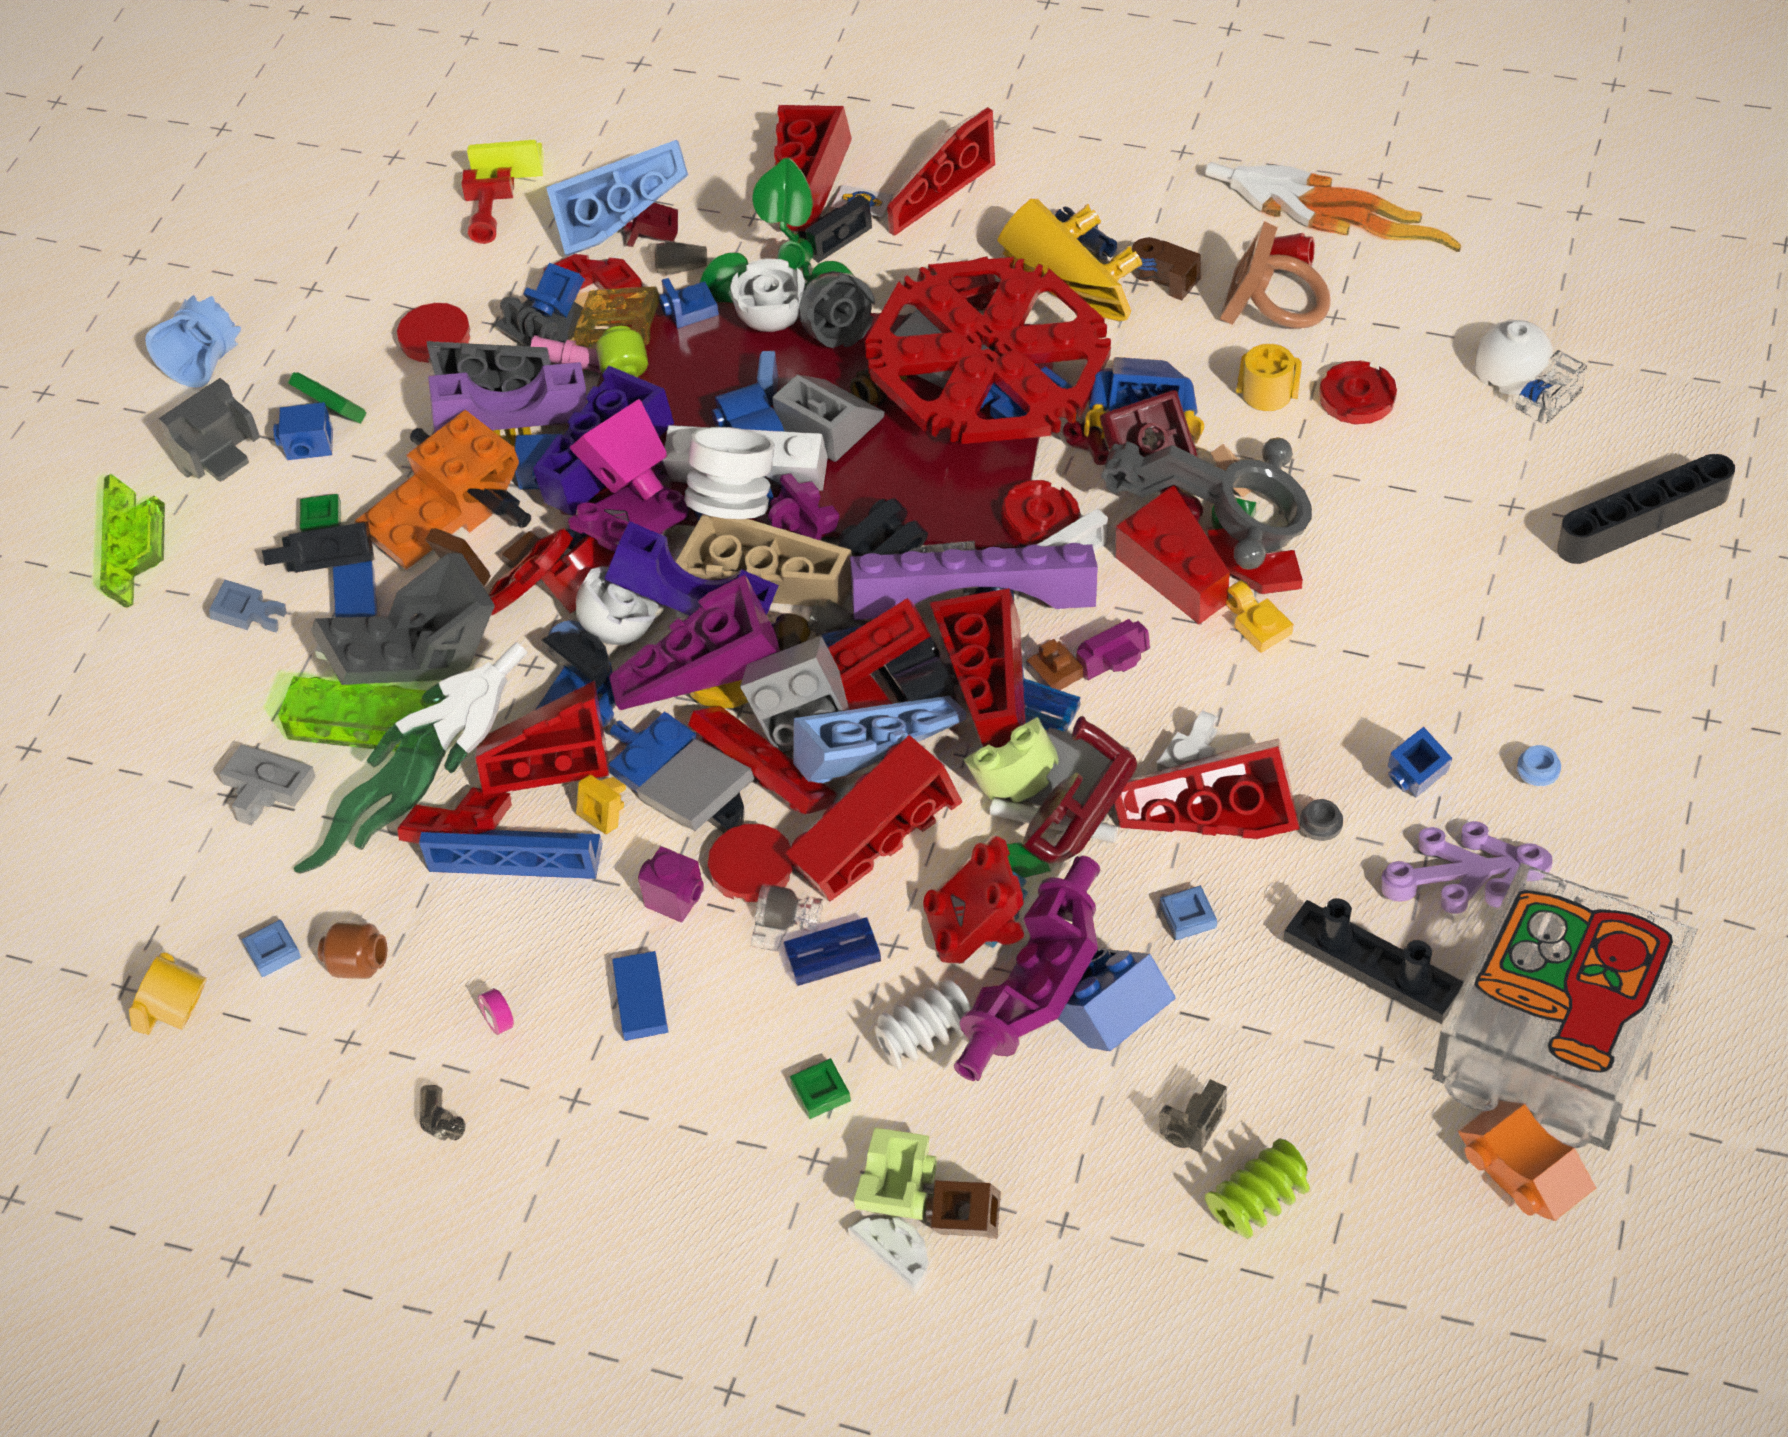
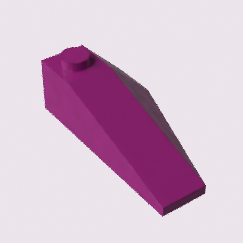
[609,575,780,710]

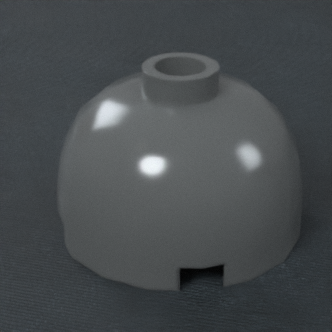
[799,271,875,348]

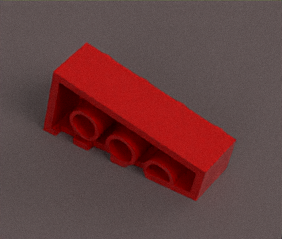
[774,105,852,232]
[929,588,1025,748]

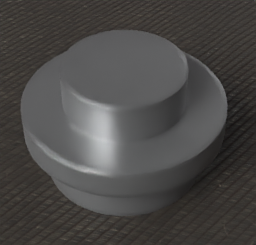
[1300,799,1343,841]

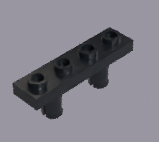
[1283,898,1465,1024]

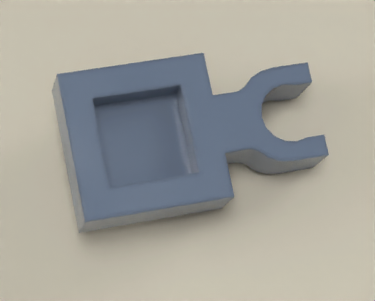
[209,579,287,633]

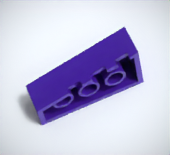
[533,366,674,516]

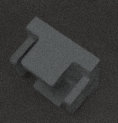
[158,378,260,482]

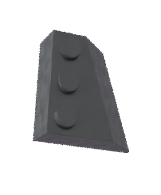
[426,341,552,392]

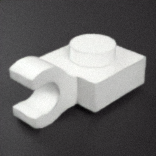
[1157,710,1218,771]

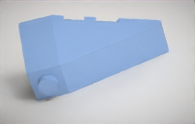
[546,140,688,256]
[793,696,967,783]

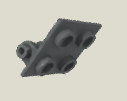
[495,297,598,346]

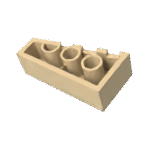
[676,514,852,609]

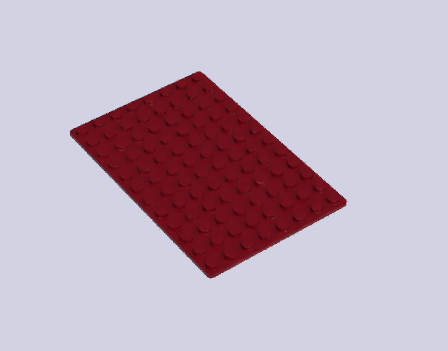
[559,295,1054,550]

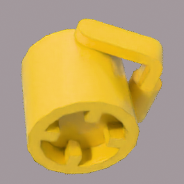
[1236,343,1302,411]
[129,952,207,1035]

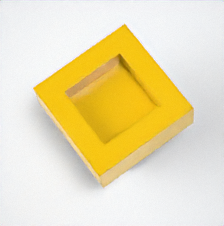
[576,775,626,835]

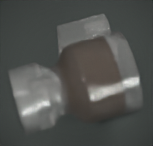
[750,883,823,952]

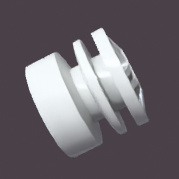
[685,427,775,519]

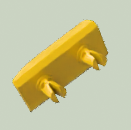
[997,198,1142,321]

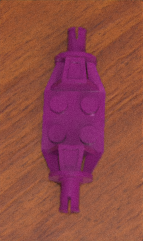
[954,855,1101,1081]

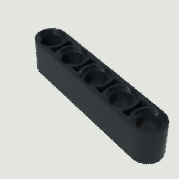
[1557,454,1735,564]

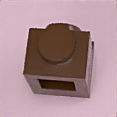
[926,1180,1001,1239]

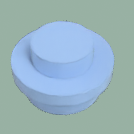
[1517,745,1561,786]

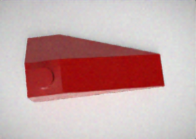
[887,107,995,236]

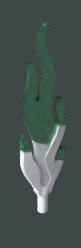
[294,642,528,874]

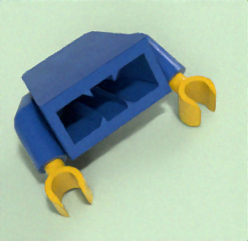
[1084,357,1204,444]

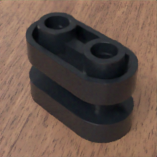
[838,498,928,556]

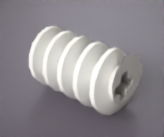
[874,979,972,1070]

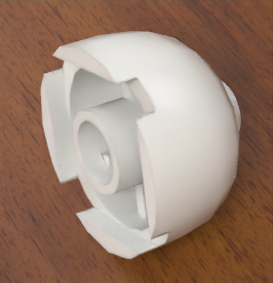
[730,258,806,332]
[1475,319,1553,395]
[576,566,659,645]

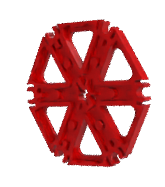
[865,257,1112,444]

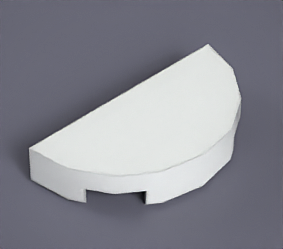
[848,1217,929,1296]

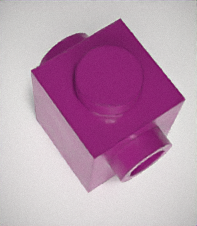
[638,846,704,923]

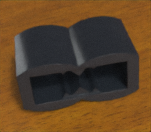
[878,636,958,703]

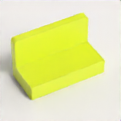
[467,140,544,179]

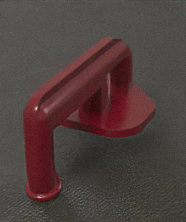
[1022,716,1137,864]

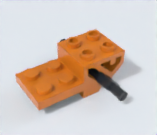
[355,410,531,570]

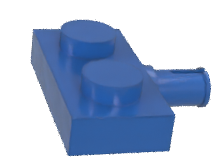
[609,711,696,793]

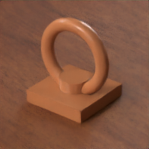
[1220,221,1331,329]

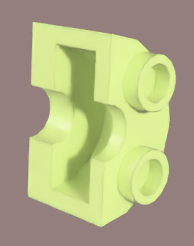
[963,717,1059,803]
[854,1127,937,1220]

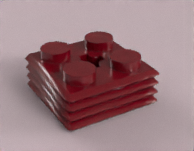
[1099,390,1199,477]

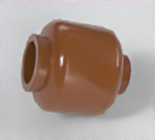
[318,922,388,979]

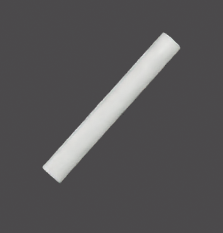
[990,798,1118,843]

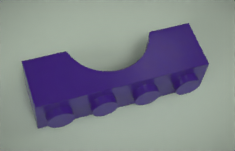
[605,521,779,616]

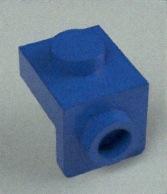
[523,263,585,318]

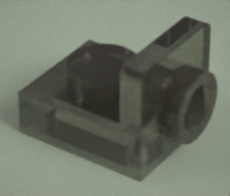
[1159,1079,1227,1153]

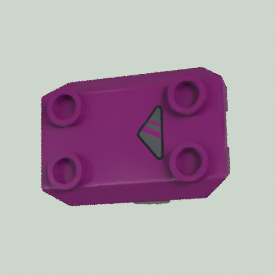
[568,482,689,552]

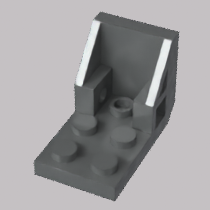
[311,553,495,685]

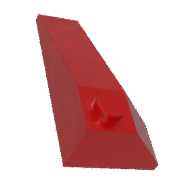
[1114,738,1300,839]

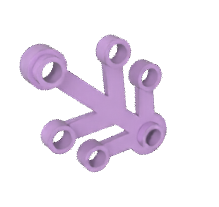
[1381,821,1553,914]

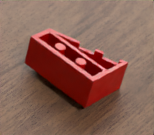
[1116,485,1230,624]
[476,681,609,796]

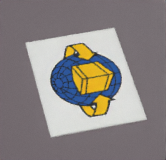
[831,185,893,217]

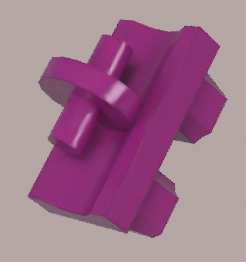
[768,473,839,540]

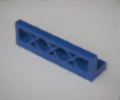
[419,830,603,879]

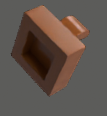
[1026,639,1083,696]

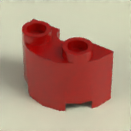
[541,534,615,614]

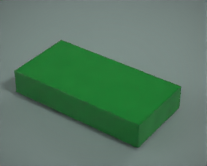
[288,372,367,424]

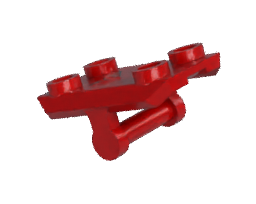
[923,836,1024,964]

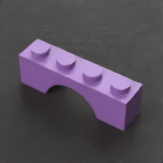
[428,362,586,433]

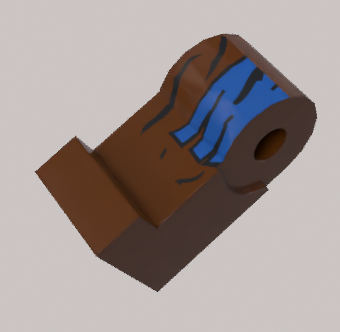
[1132,237,1201,301]

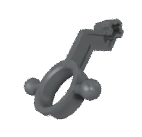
[1101,437,1312,569]

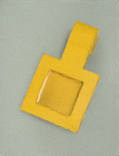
[1226,580,1294,653]

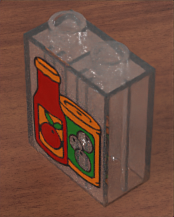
[1432,863,1698,1151]

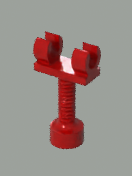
[461,167,514,244]

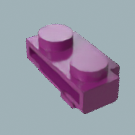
[1076,619,1150,681]

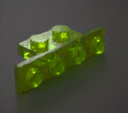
[100,473,165,608]

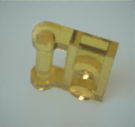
[574,286,660,348]

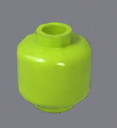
[596,326,648,377]

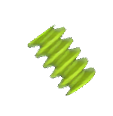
[1205,1138,1310,1239]

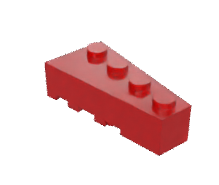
[785,735,963,902]

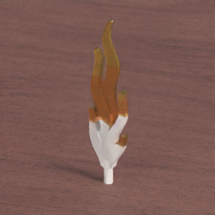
[1206,162,1461,252]

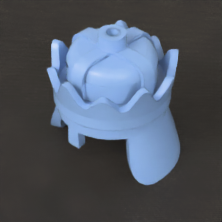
[145,295,241,388]

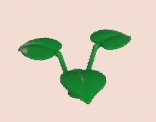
[700,158,853,303]

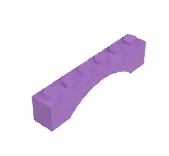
[850,543,1098,620]

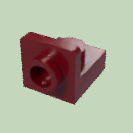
[621,202,678,247]

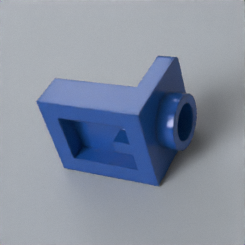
[658,278,719,328]

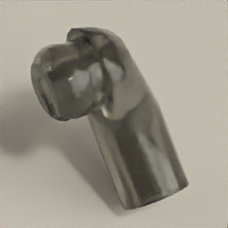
[419,1085,466,1141]

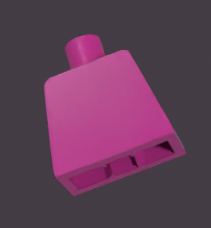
[570,399,667,501]

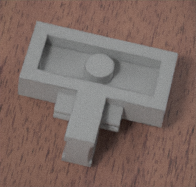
[219,744,316,826]

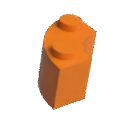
[1458,1100,1596,1221]

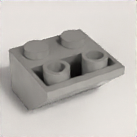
[772,374,884,462]
[740,636,849,753]

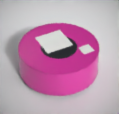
[478,988,514,1035]

